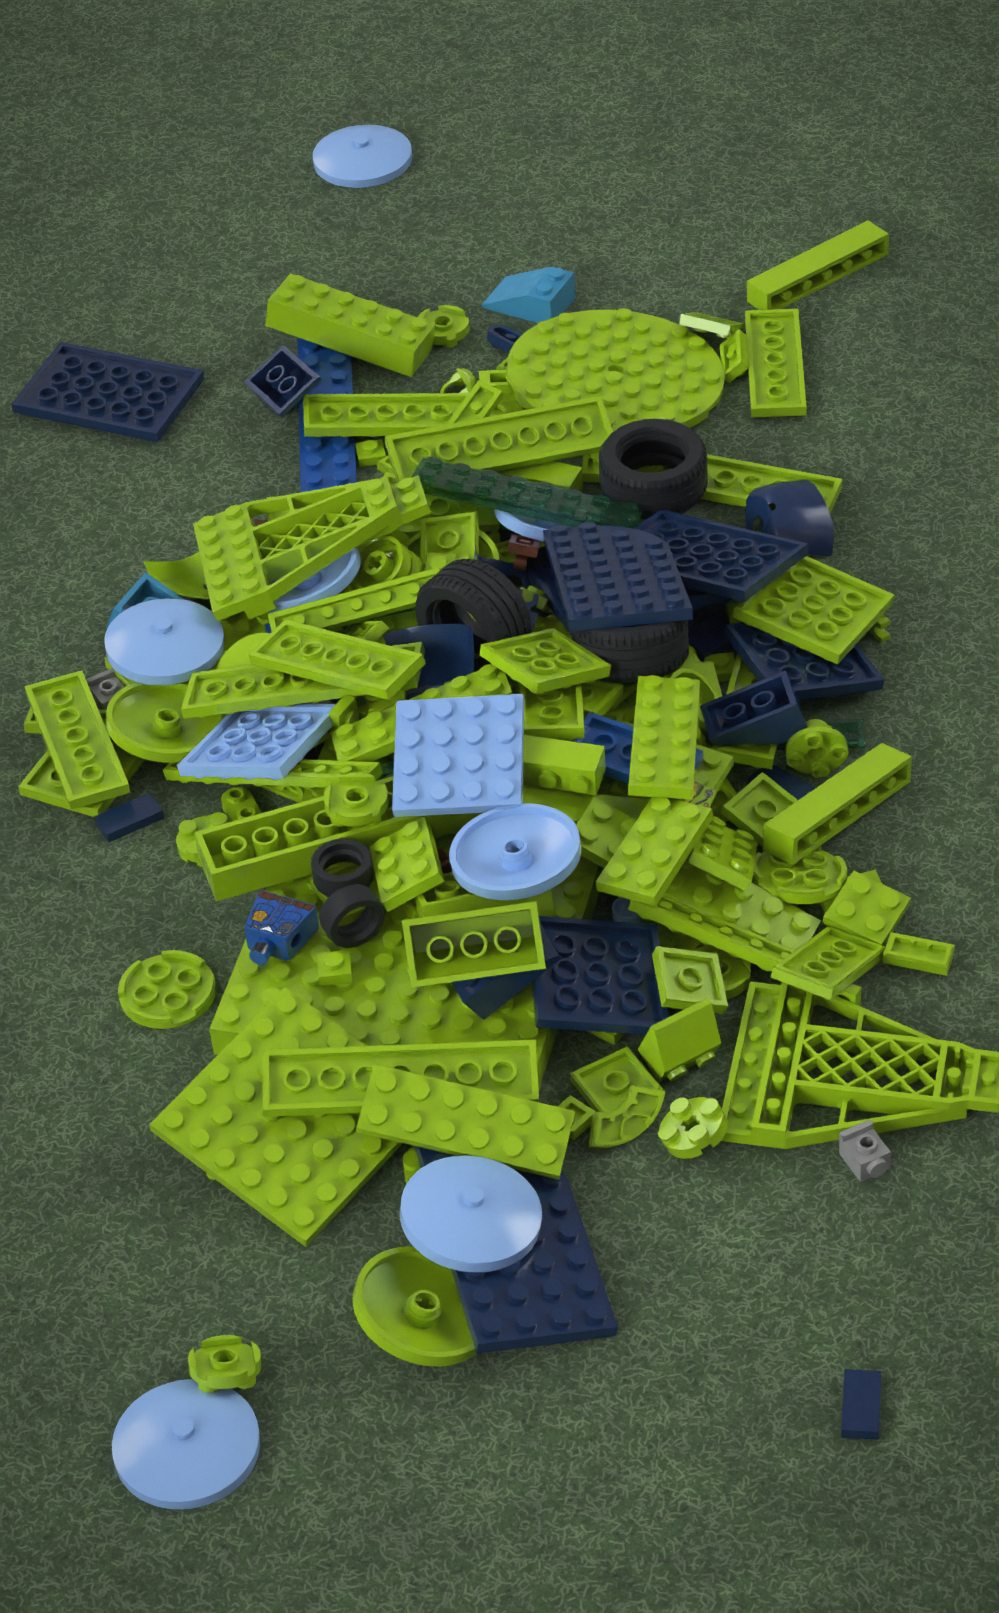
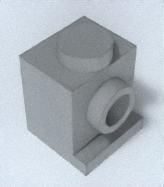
[86,668,124,710]
[839,1120,891,1182]

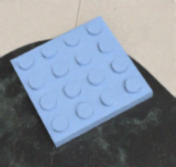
[392,694,524,817]
[177,704,336,780]

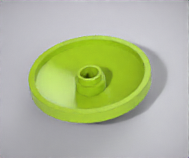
[106,681,227,763]
[352,1246,477,1367]

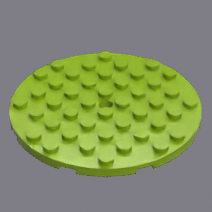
[507,308,725,432]

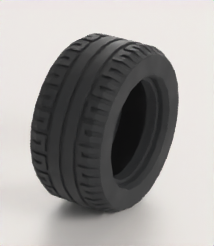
[599,419,708,520]
[415,559,532,672]
[572,620,689,683]

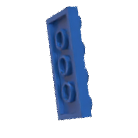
[571,712,703,784]

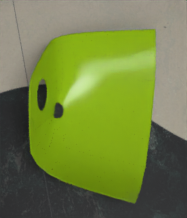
[143,552,209,599]

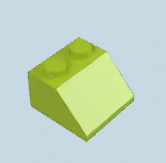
[638,998,721,1083]

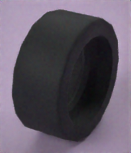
[311,838,374,897]
[319,884,386,948]

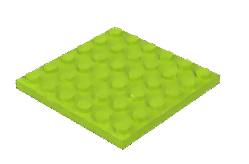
[150,987,403,1247]

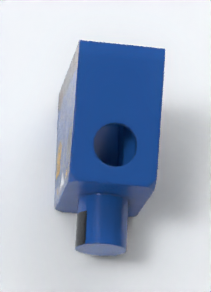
[245,890,319,965]

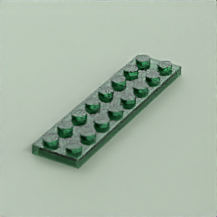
[411,457,644,529]

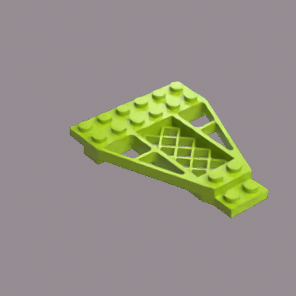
[193,475,432,621]
[721,982,999,1149]

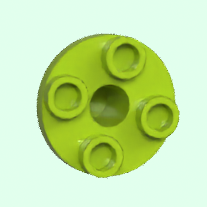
[785,719,848,778]

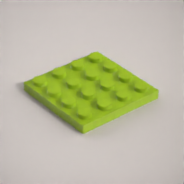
[732,556,895,664]

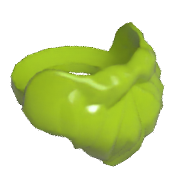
[440,368,476,393]

